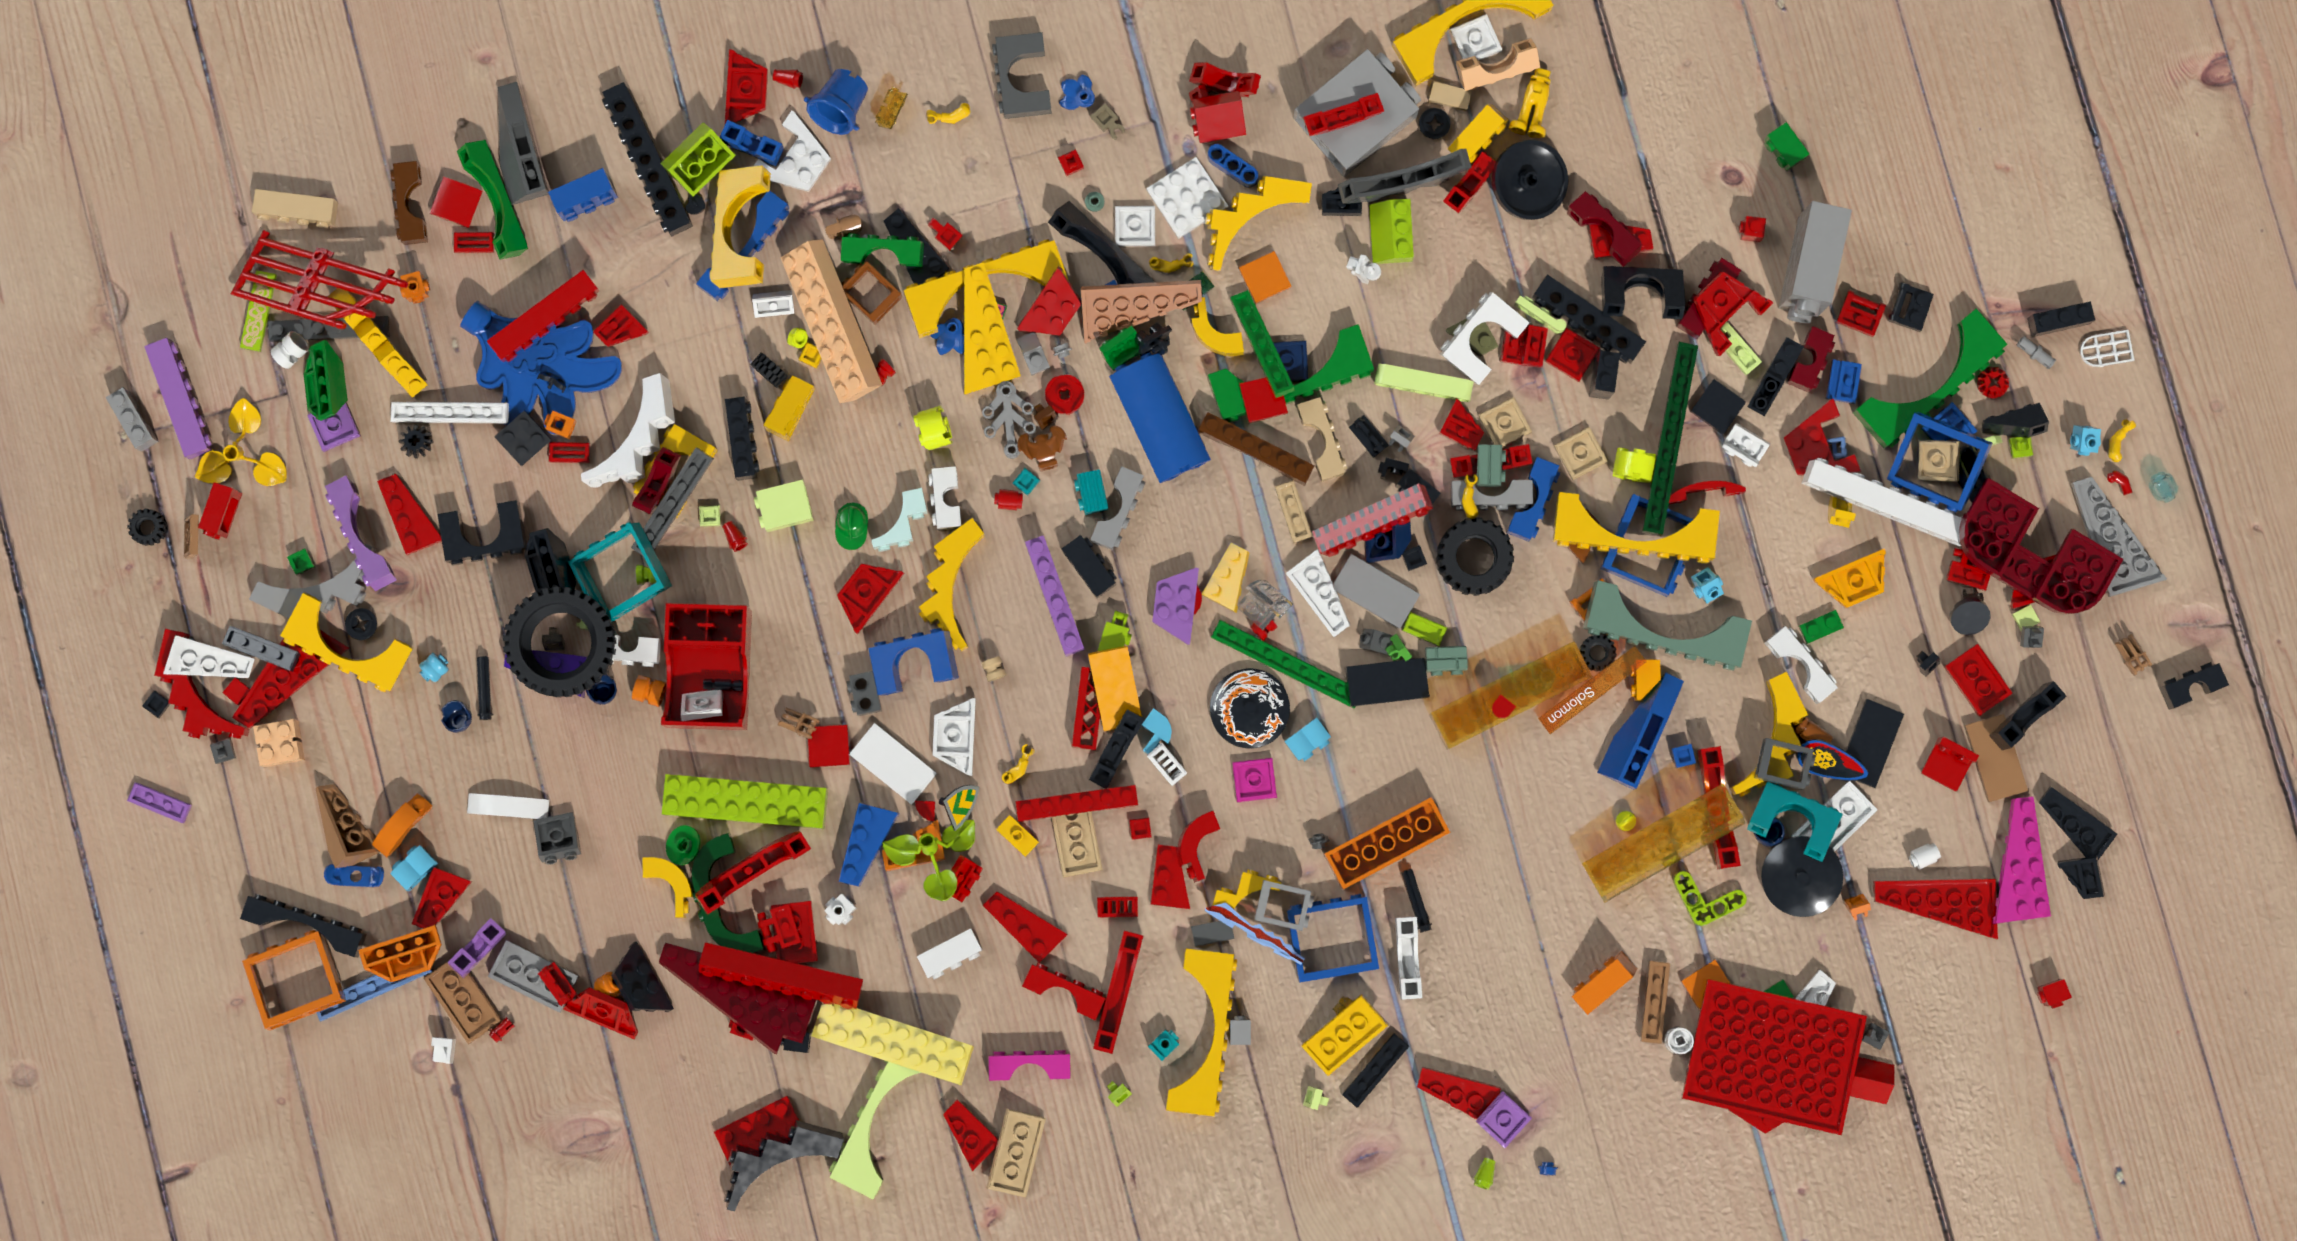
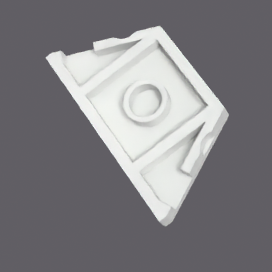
[933,698,976,776]

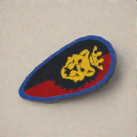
[1797,739,1868,780]

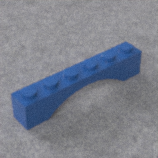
[696,191,789,301]

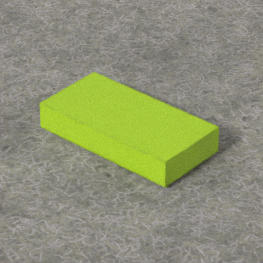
[1402,612,1447,646]

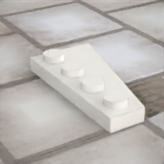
[163,635,255,678]
[1795,970,1836,1006]

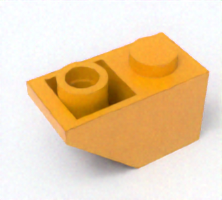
[1630,660,1661,701]

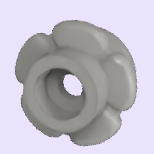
[1053,343,1072,359]

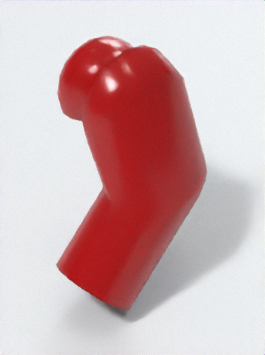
[2107,470,2133,496]

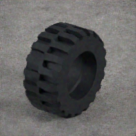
[1436,517,1514,596]

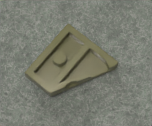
[1446,318,1499,357]

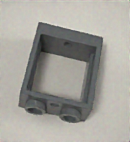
[1754,738,1815,790]

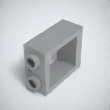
[1254,880,1314,931]

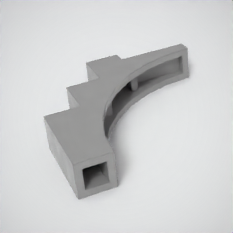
[249,544,377,618]

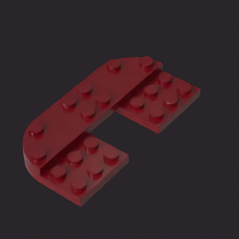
[1959,478,2124,614]

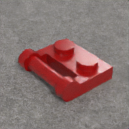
[1836,290,1886,337]

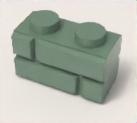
[1477,444,1506,487]
[1425,646,1468,676]

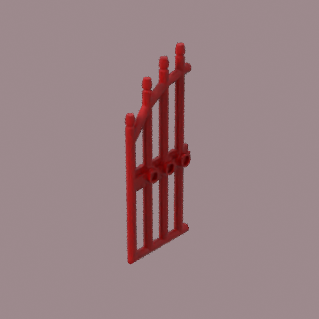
[230,230,408,329]

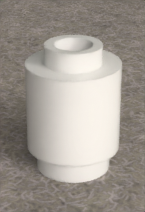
[1909,843,1941,870]

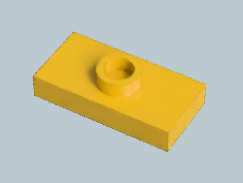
[996,815,1039,857]

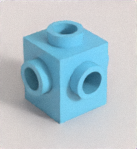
[2070,425,2101,456]
[1691,567,1724,604]

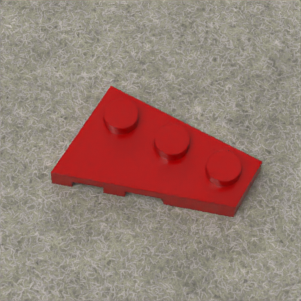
[1151,844,1190,909]
[412,867,473,929]
[943,1099,999,1172]

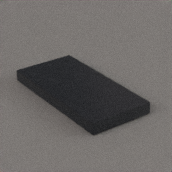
[1345,658,1430,707]
[1846,699,1904,788]

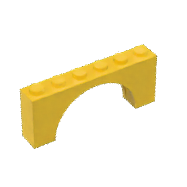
[710,165,771,288]
[280,592,414,692]

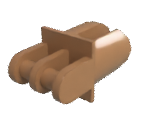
[825,214,863,239]
[2115,634,2152,676]
[778,707,820,739]

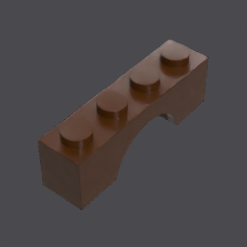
[390,161,428,245]

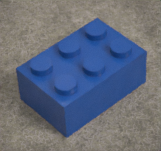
[548,168,618,222]

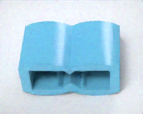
[1284,718,1331,762]
[390,845,439,891]

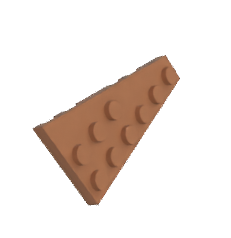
[1081,280,1202,344]

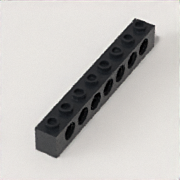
[602,82,693,237]

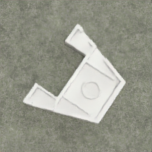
[754,111,831,192]

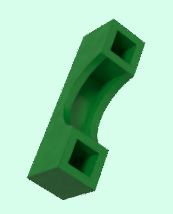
[841,234,924,267]

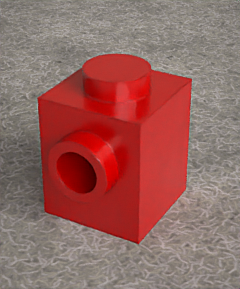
[1739,216,1766,242]
[2037,979,2072,1009]

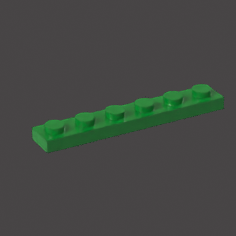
[1230,290,1294,398]

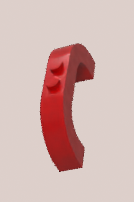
[695,831,811,914]

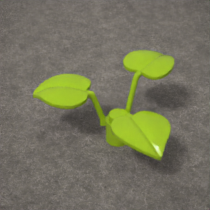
[882,820,975,902]

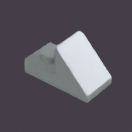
[1016,332,1050,376]

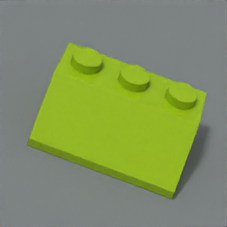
[1369,199,1414,264]

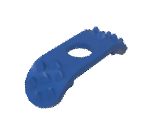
[324,864,384,887]

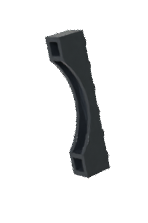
[1048,201,1155,285]
[240,893,367,957]

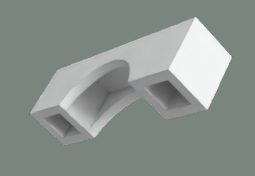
[1764,626,1838,704]
[1395,917,1422,1000]

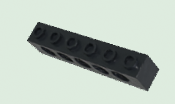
[1532,274,1647,364]

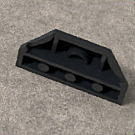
[525,528,576,592]

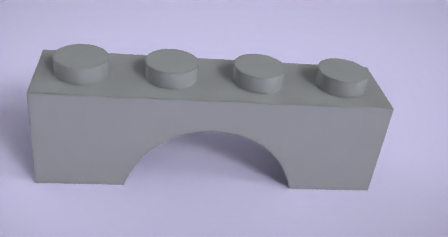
[1090,466,1146,551]
[1451,480,1533,511]

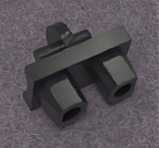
[1135,322,1172,356]

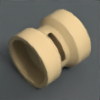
[981,656,1007,682]

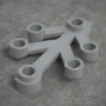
[982,381,1036,459]

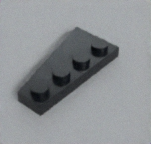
[2038,786,2117,860]

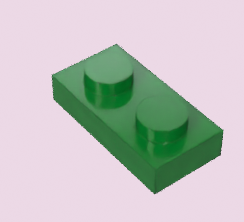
[1798,610,1844,644]

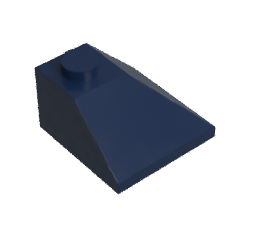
[1365,520,1411,563]

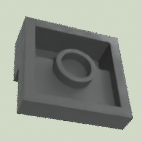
[533,812,581,865]

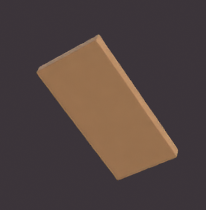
[1964,714,2028,802]
[423,960,503,1045]

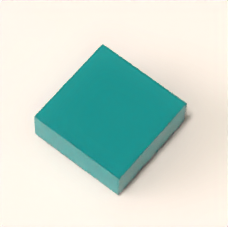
[1012,468,1040,496]

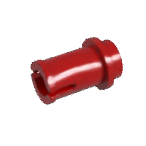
[489,1017,515,1043]

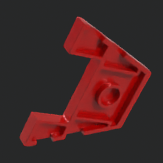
[1693,272,1773,356]
[1784,399,1861,476]

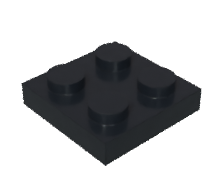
[494,410,552,466]

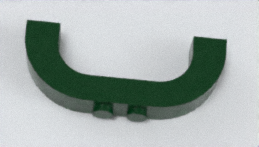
[692,833,765,953]

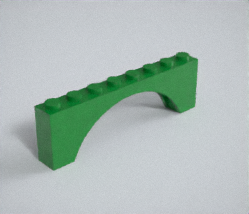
[1853,308,2008,449]
[1207,324,1374,423]

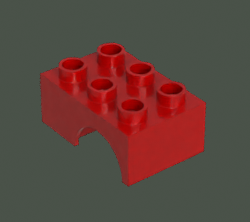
[661,603,752,730]

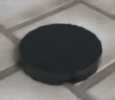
[1949,597,1991,635]

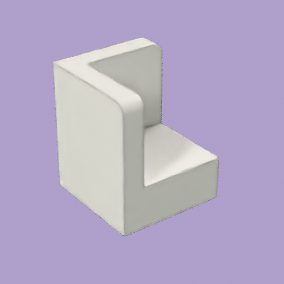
[431,1037,456,1064]

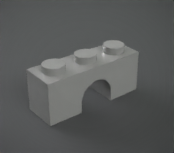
[106,387,159,452]

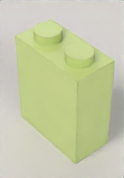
[754,480,814,532]

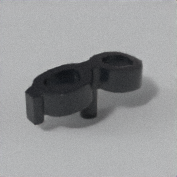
[537,371,567,393]

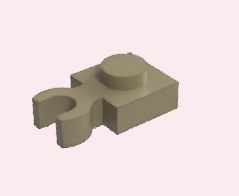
[1090,104,1125,140]

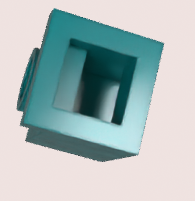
[1148,1030,1179,1061]

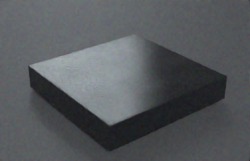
[1690,379,1746,435]

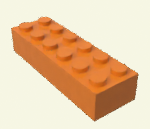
[1323,797,1451,890]

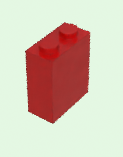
[1190,91,1246,143]

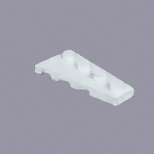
[1286,549,1350,637]

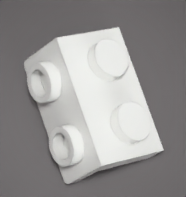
[1722,423,1770,467]

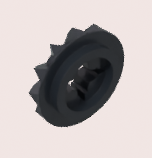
[1419,108,1450,140]
[345,608,378,640]

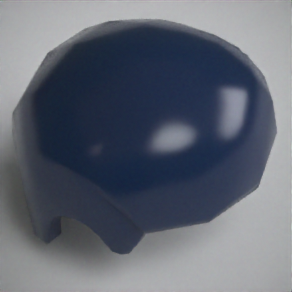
[586,674,617,705]
[441,700,472,733]
[1753,818,1785,846]

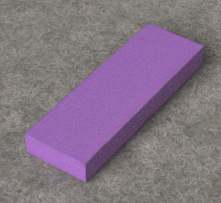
[127,782,192,824]

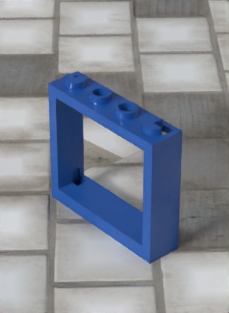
[1887,412,1993,512]
[1600,494,1693,597]
[1286,894,1379,983]

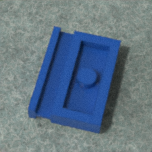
[1826,359,1862,404]

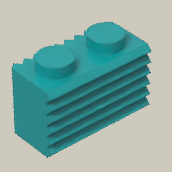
[1074,469,1108,515]

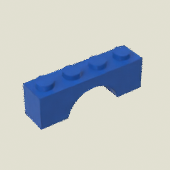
[1507,457,1561,542]

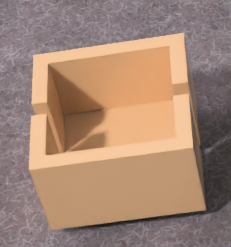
[253,719,305,767]

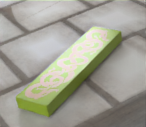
[240,270,277,352]

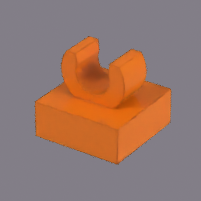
[1844,894,1871,920]

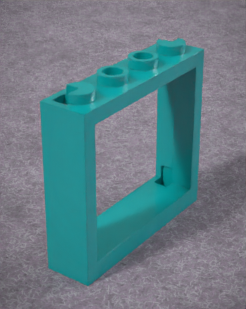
[568,521,672,623]

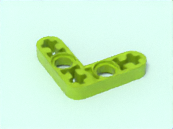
[1673,871,1747,926]

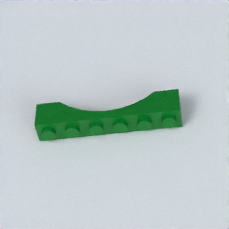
[457,140,528,260]

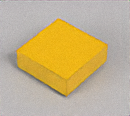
[798,342,822,369]

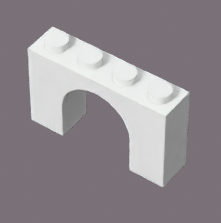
[1440,292,1529,385]

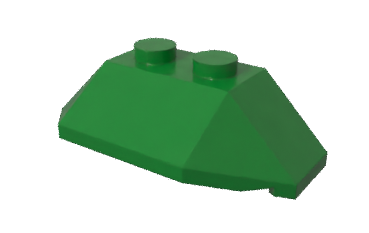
[303,340,348,421]

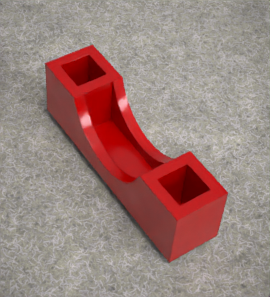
[1022,963,1106,1020]

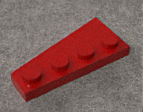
[377,474,442,555]
[983,892,1068,963]
[1417,1066,1501,1119]

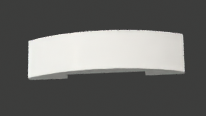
[467,793,550,819]

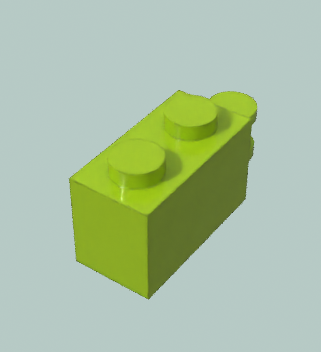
[1098,610,1132,651]

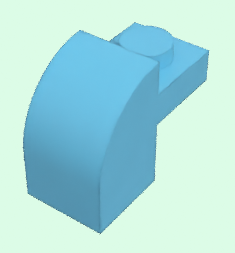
[1142,708,1172,754]

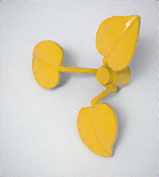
[194,398,287,486]

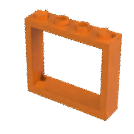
[242,930,346,1031]

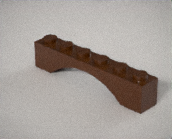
[1198,412,1315,486]

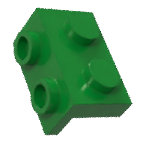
[1099,325,1139,371]

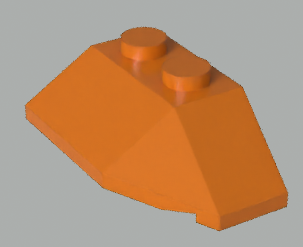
[358,925,442,982]

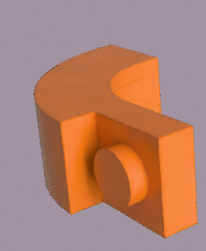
[372,793,433,857]

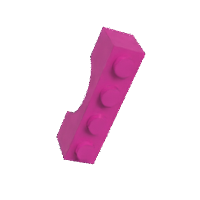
[989,1050,1071,1081]

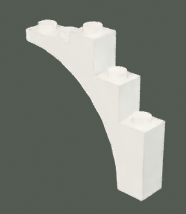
[581,373,675,488]

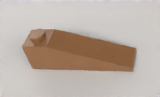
[315,784,380,868]

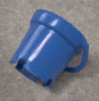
[804,69,868,135]

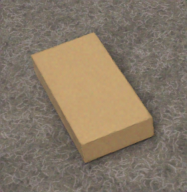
[1429,81,1472,111]

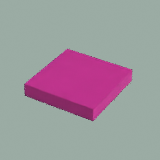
[1232,758,1277,802]

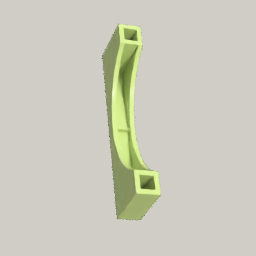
[829,1060,921,1199]

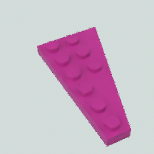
[1993,796,2051,924]

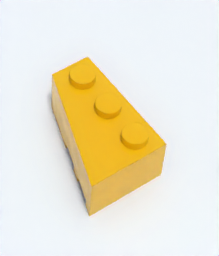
[1447,104,1509,164]

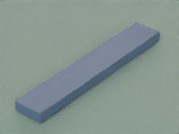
[316,968,432,1022]

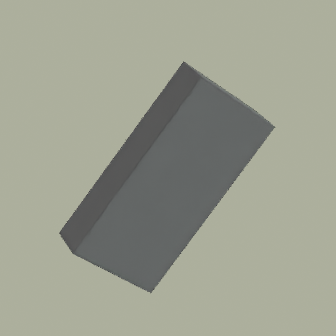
[1191,919,1235,946]

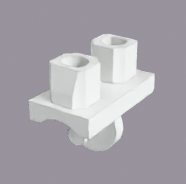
[1346,254,1381,284]

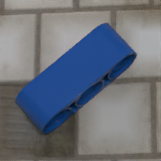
[1208,144,1258,188]

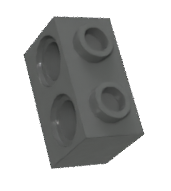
[847,671,882,716]

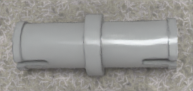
[2016,336,2056,370]

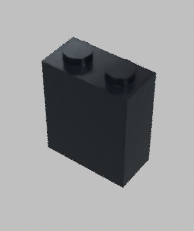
[1589,350,1620,400]

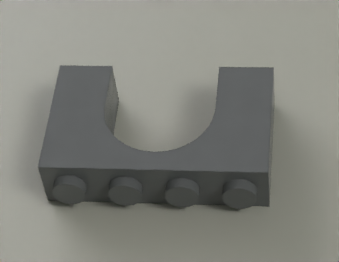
[992,32,1052,119]

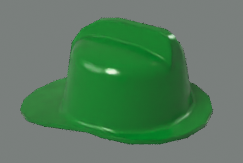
[835,502,868,550]

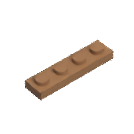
[1640,961,1670,1044]

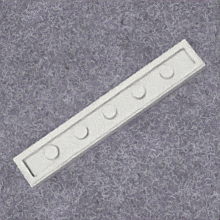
[390,402,509,424]

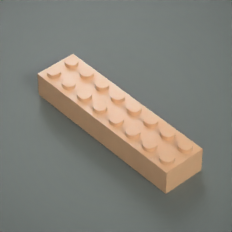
[780,239,882,403]

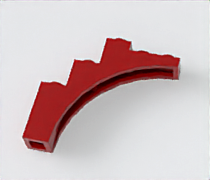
[154,629,250,739]

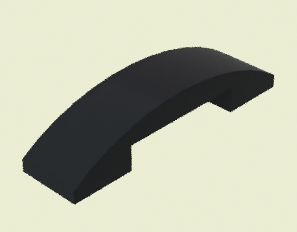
[1089,709,1145,789]

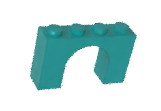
[1747,782,1843,862]

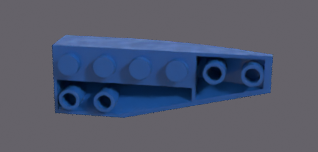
[1597,673,1684,790]

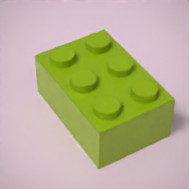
[660,123,736,197]

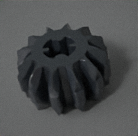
[399,424,434,459]

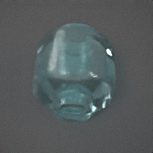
[2148,472,2179,503]

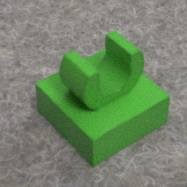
[1385,634,1412,661]

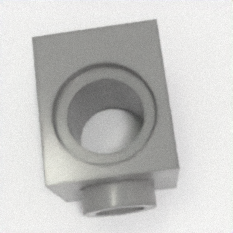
[1230,1016,1251,1045]

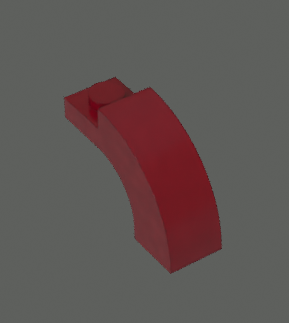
[632,447,681,514]

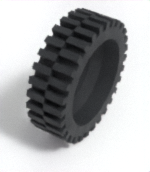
[503,587,617,698]

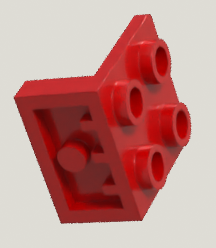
[1921,736,1979,791]

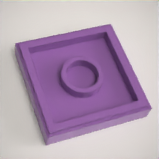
[307,403,361,452]
[1476,1091,1532,1148]

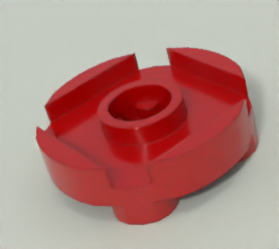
[1045,374,1084,415]

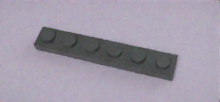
[268,316,390,342]
[631,447,714,556]

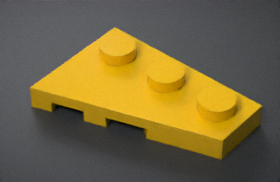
[1202,543,1250,613]

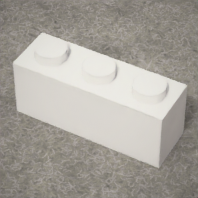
[917,929,982,980]

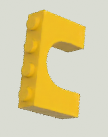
[633,424,718,518]

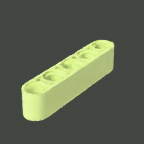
[1374,364,1474,402]

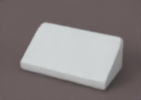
[752,290,795,318]

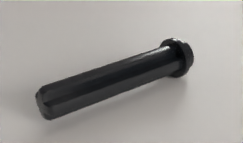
[477,656,493,720]
[1401,869,1432,933]

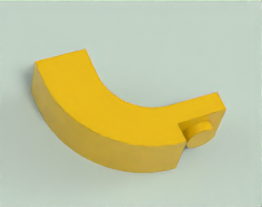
[1191,297,1244,356]
[1828,495,1856,528]
[642,857,693,918]

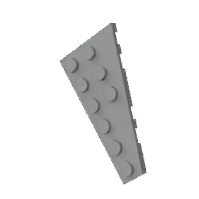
[2071,477,2167,597]

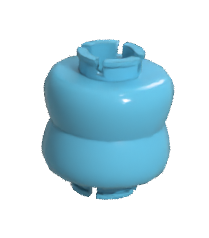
[419,653,449,682]

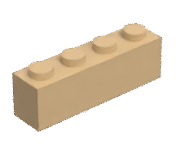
[252,189,338,228]

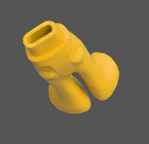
[1509,68,1551,138]

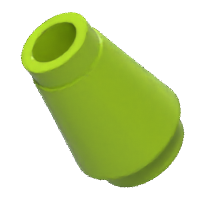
[1473,1158,1496,1190]

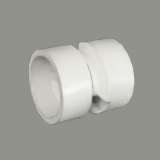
[271,331,309,369]
[1664,1027,1694,1054]

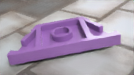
[1152,568,1199,645]

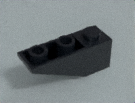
[1981,402,2049,438]

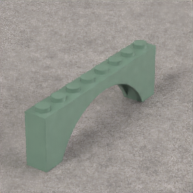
[1583,580,1752,671]

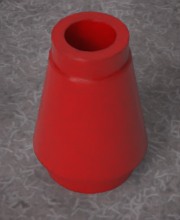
[773,69,803,89]
[722,521,748,552]

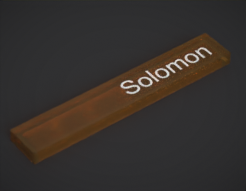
[1538,646,1647,734]

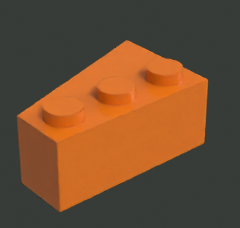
[1571,951,1638,1015]

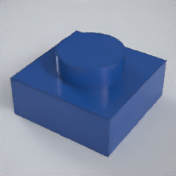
[1671,744,1696,768]

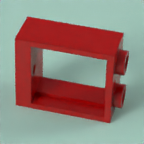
[198,482,243,540]

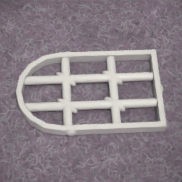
[2080,330,2135,367]

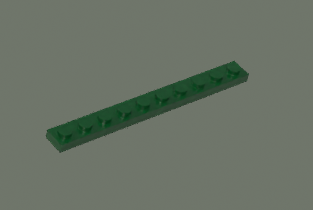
[1642,342,1698,537]

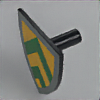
[939,785,979,831]

